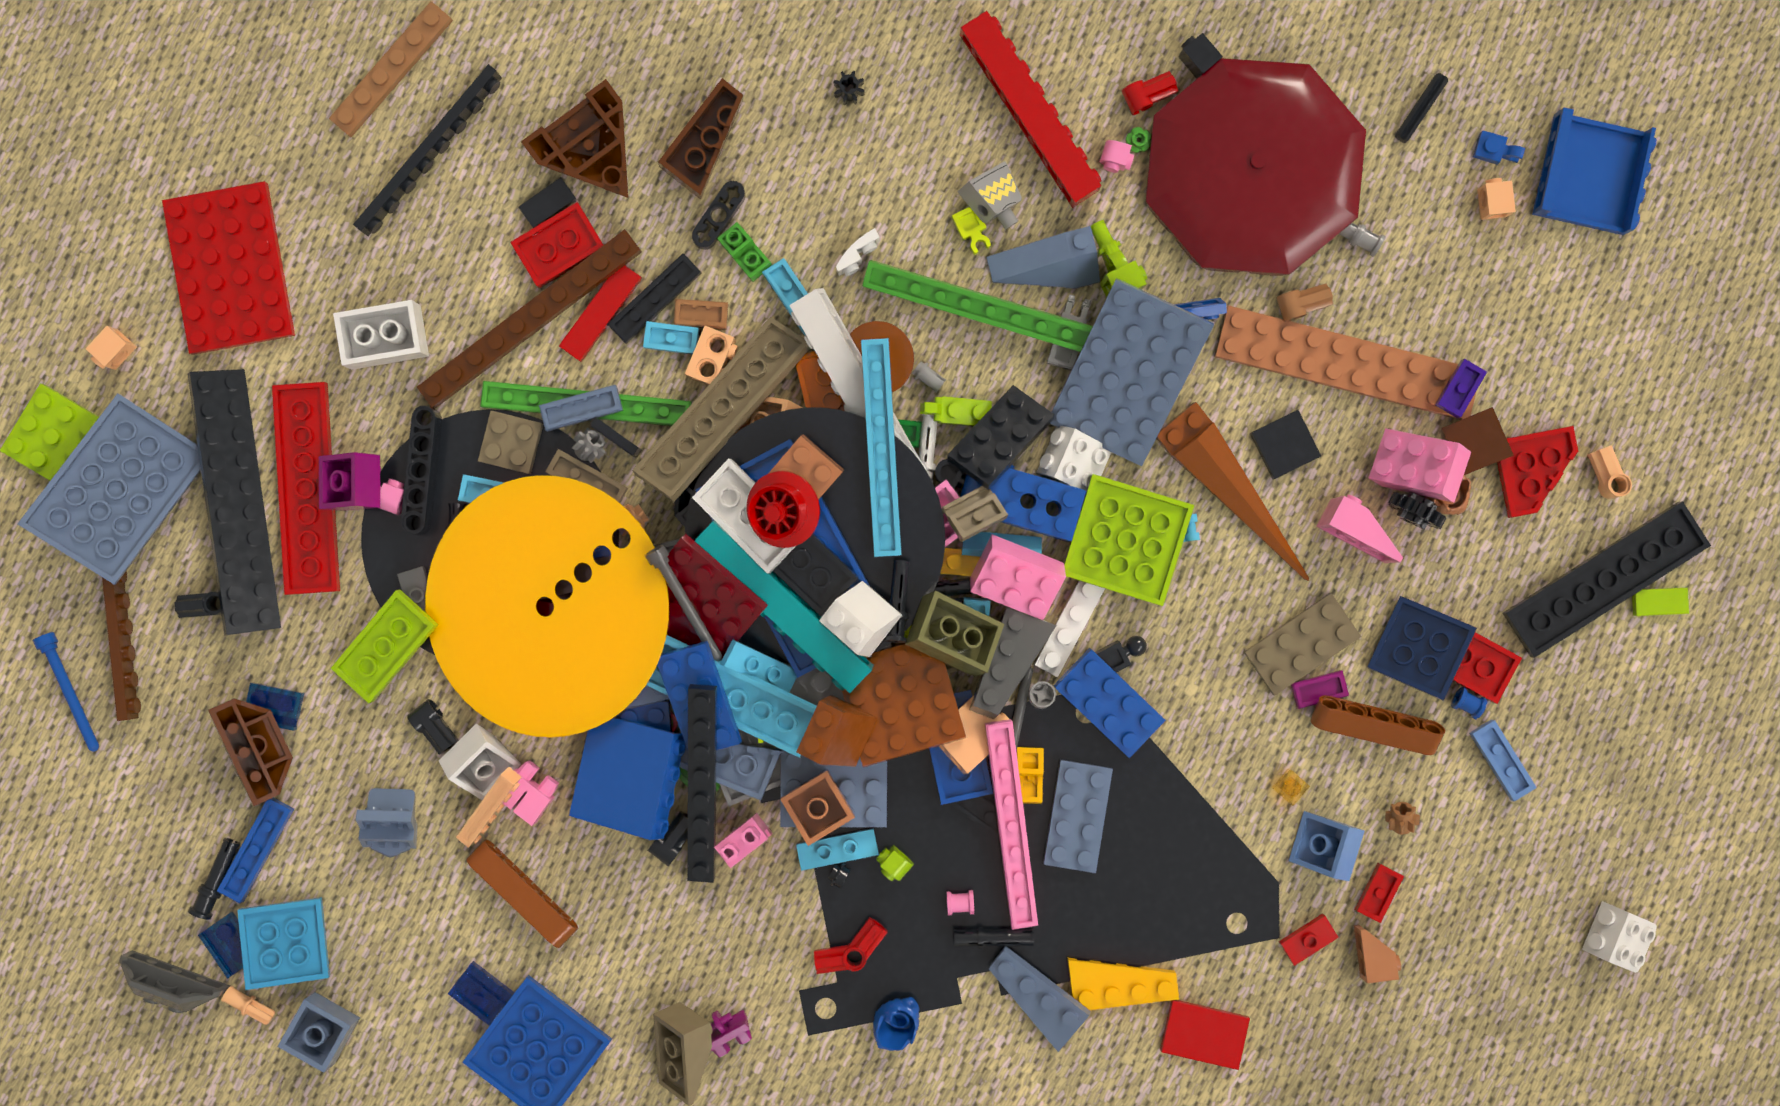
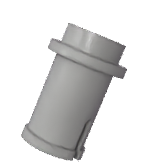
[912,361,946,393]

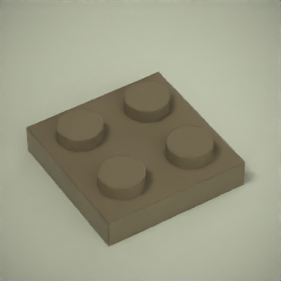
[478,411,544,474]

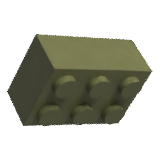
[905,591,1004,677]

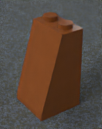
[796,695,877,767]

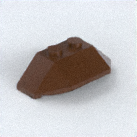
[208,698,293,806]

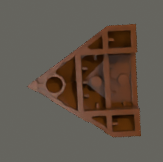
[521,79,628,198]

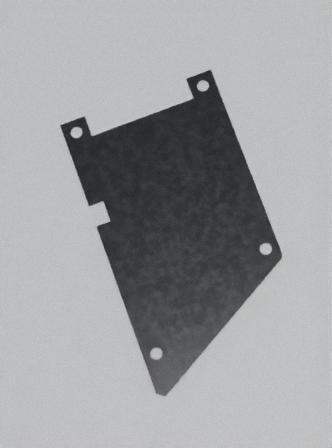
[760,695,1287,1036]

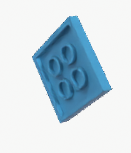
[237,897,330,990]

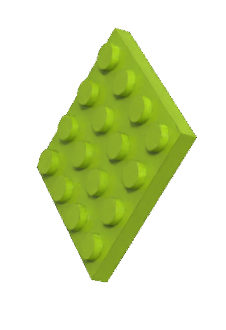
[1064,474,1195,606]

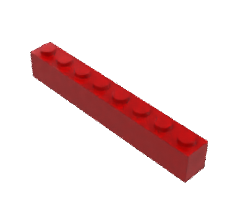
[960,10,1102,208]

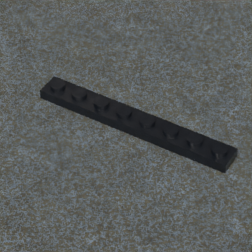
[353,64,502,237]
[687,684,717,883]

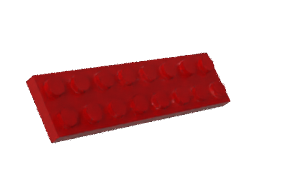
[272,382,340,595]

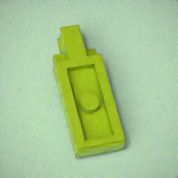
[919,396,992,427]

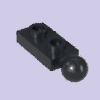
[1072,636,1147,673]

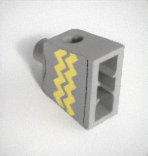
[957,161,1022,230]

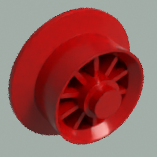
[746,471,820,548]

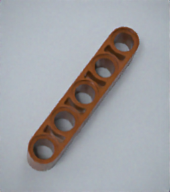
[1310,695,1445,755]
[466,839,578,948]

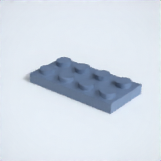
[1043,759,1113,873]

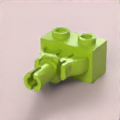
[1091,220,1147,298]

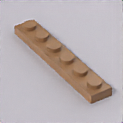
[329,1,453,137]

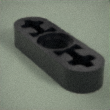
[692,181,746,250]

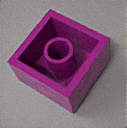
[319,452,381,511]

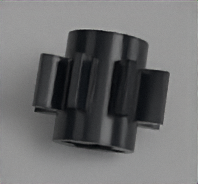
[833,71,865,105]

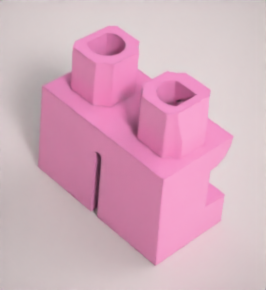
[503,760,559,826]
[714,813,772,868]

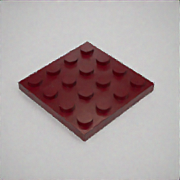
[666,534,768,661]

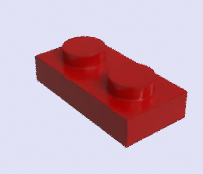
[1354,863,1404,923]

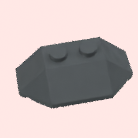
[119,950,231,1013]

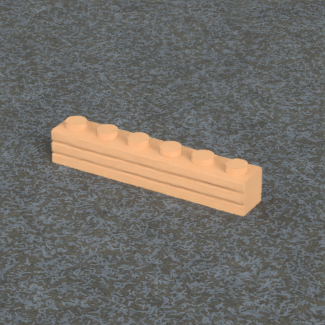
[456,767,522,848]

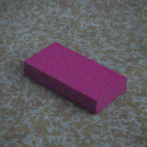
[1291,670,1349,709]

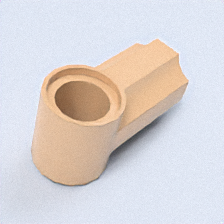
[1587,445,1632,499]

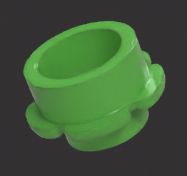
[1126,127,1151,153]

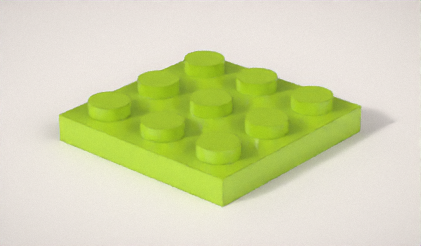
[0,383,99,481]

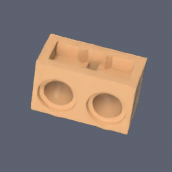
[685,326,738,385]

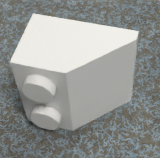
[819,581,902,657]
[439,724,521,800]

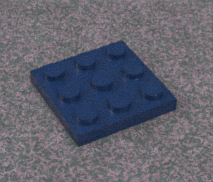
[1368,596,1477,701]

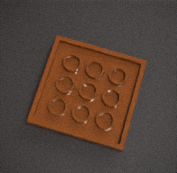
[842,644,966,768]

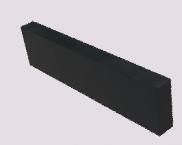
[607,253,702,344]

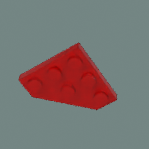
[1497,426,1579,518]

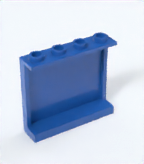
[1532,107,1657,235]
[569,717,686,840]

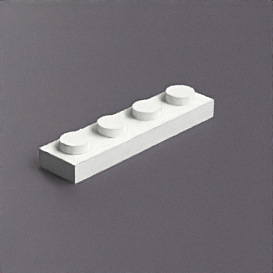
[1034,581,1105,677]

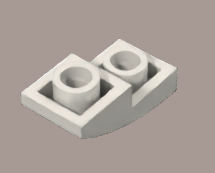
[836,228,880,276]

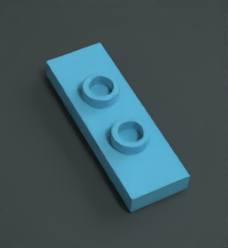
[720,639,797,692]
[796,828,879,871]

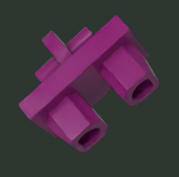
[710,1010,752,1058]

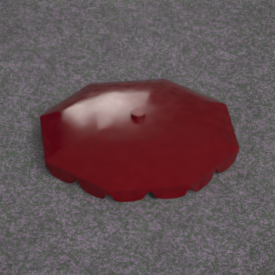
[1145,58,1366,276]

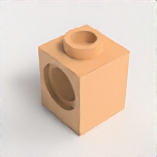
[1477,178,1516,220]
[86,326,137,370]

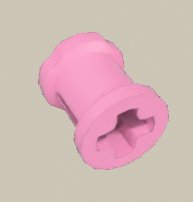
[946,890,974,916]

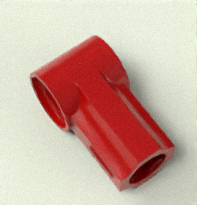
[1121,71,1178,115]

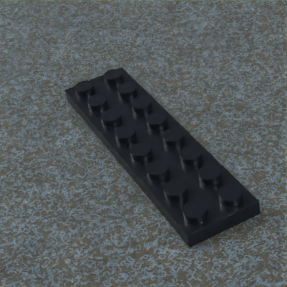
[1503,501,1711,658]

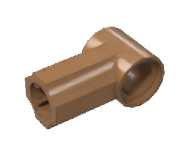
[1276,283,1333,322]

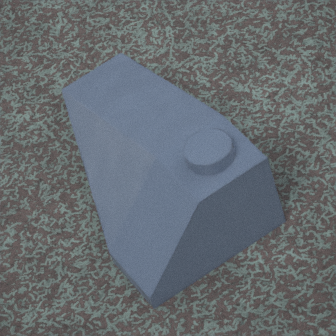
[986,226,1100,289]

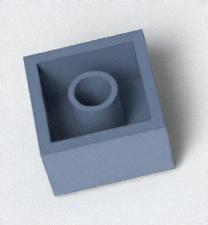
[277,992,360,1073]

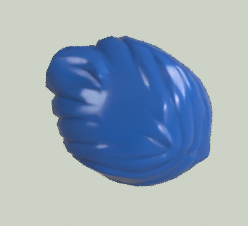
[873,997,920,1051]

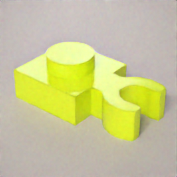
[951,207,991,255]

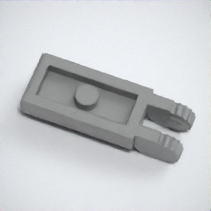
[1047,294,1091,371]

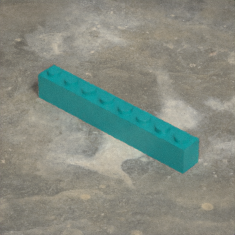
[695,520,874,693]

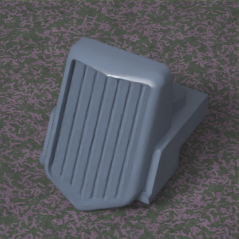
[356,788,418,858]

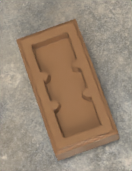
[674,299,729,330]

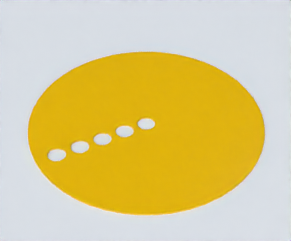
[425,476,669,737]

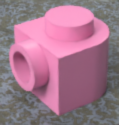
[1100,140,1134,173]
[380,479,404,515]

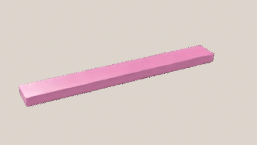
[985,719,1038,930]

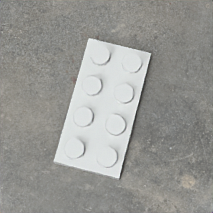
[692,458,796,574]

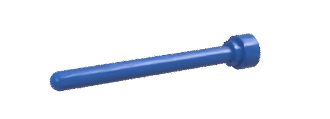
[32,632,99,752]

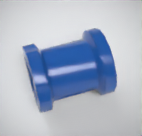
[1451,687,1487,720]

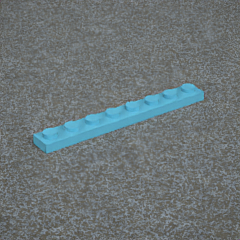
[861,338,902,557]

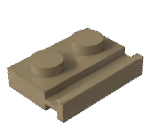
[942,486,1008,542]

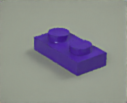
[1435,359,1487,418]

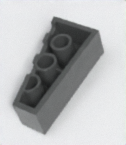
[969,607,1057,719]

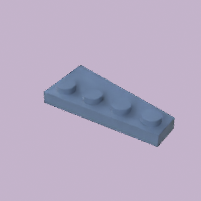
[680,744,782,800]
[989,946,1091,1052]

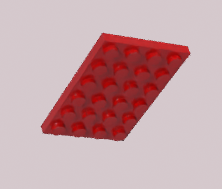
[162,181,295,355]

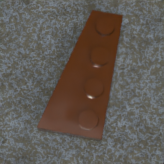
[658,78,743,199]

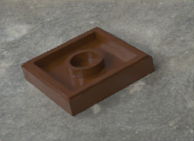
[1442,407,1514,475]

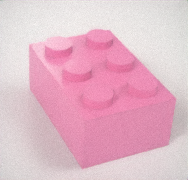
[1369,428,1471,503]
[970,534,1066,620]

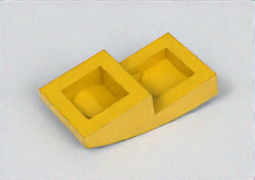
[1017,747,1044,804]

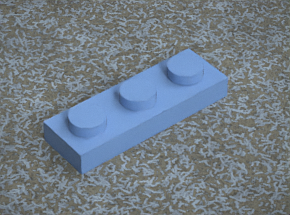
[1469,719,1537,802]

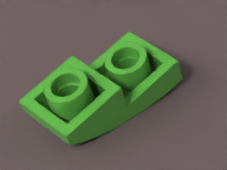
[717,222,772,282]

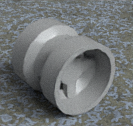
[1028,681,1056,709]

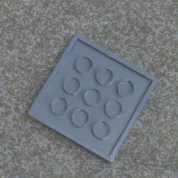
[780,749,887,827]

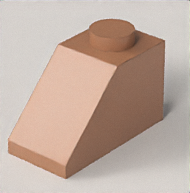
[1354,925,1401,983]

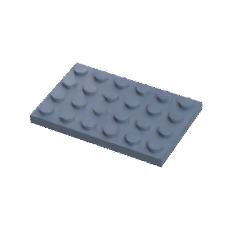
[1050,278,1214,466]
[17,393,201,585]

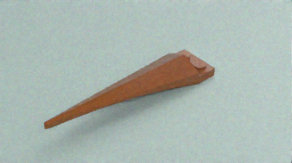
[1156,402,1309,581]

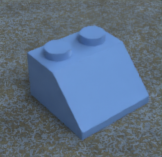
[1289,811,1365,881]

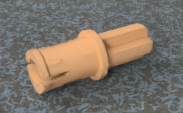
[221,986,275,1025]

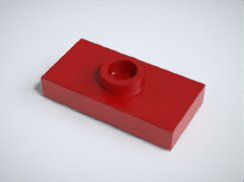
[1278,913,1339,966]

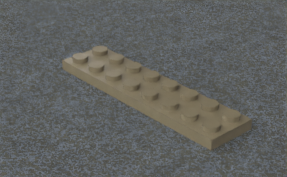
[632,317,810,502]

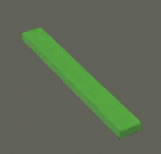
[480,381,692,426]

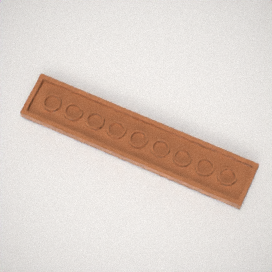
[1214,305,1477,420]

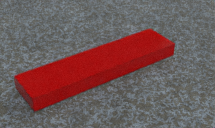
[559,265,642,362]

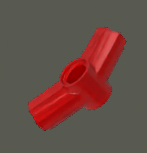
[814,917,888,974]

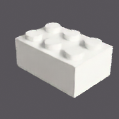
[333,300,429,370]

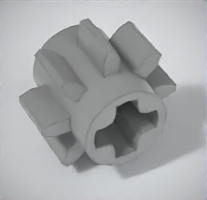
[572,428,607,463]

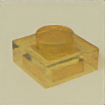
[1272,768,1310,806]

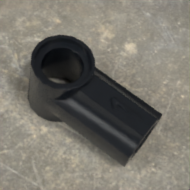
[174,592,221,618]
[407,699,459,755]
[647,811,688,867]

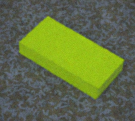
[1632,588,1689,616]

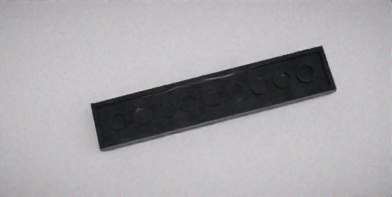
[187,369,281,636]

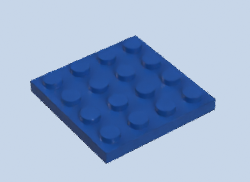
[462,975,612,1106]

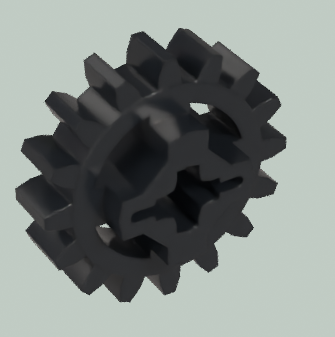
[1388,492,1447,530]

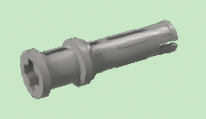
[1340,223,1386,257]

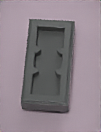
[397,566,428,613]

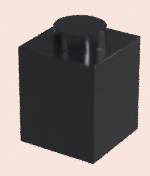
[1179,33,1223,79]

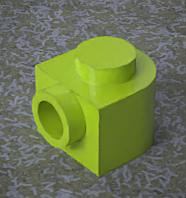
[876,845,914,881]

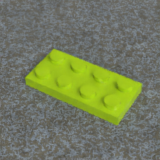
[331,590,439,703]

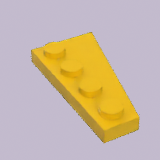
[1067,957,1179,1010]

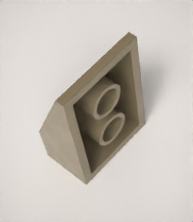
[653,1002,712,1106]

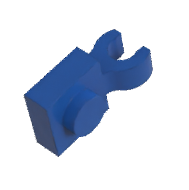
[1473,130,1525,165]

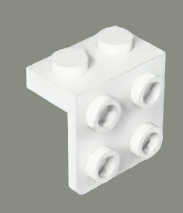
[1036,426,1111,492]
[1582,901,1657,973]

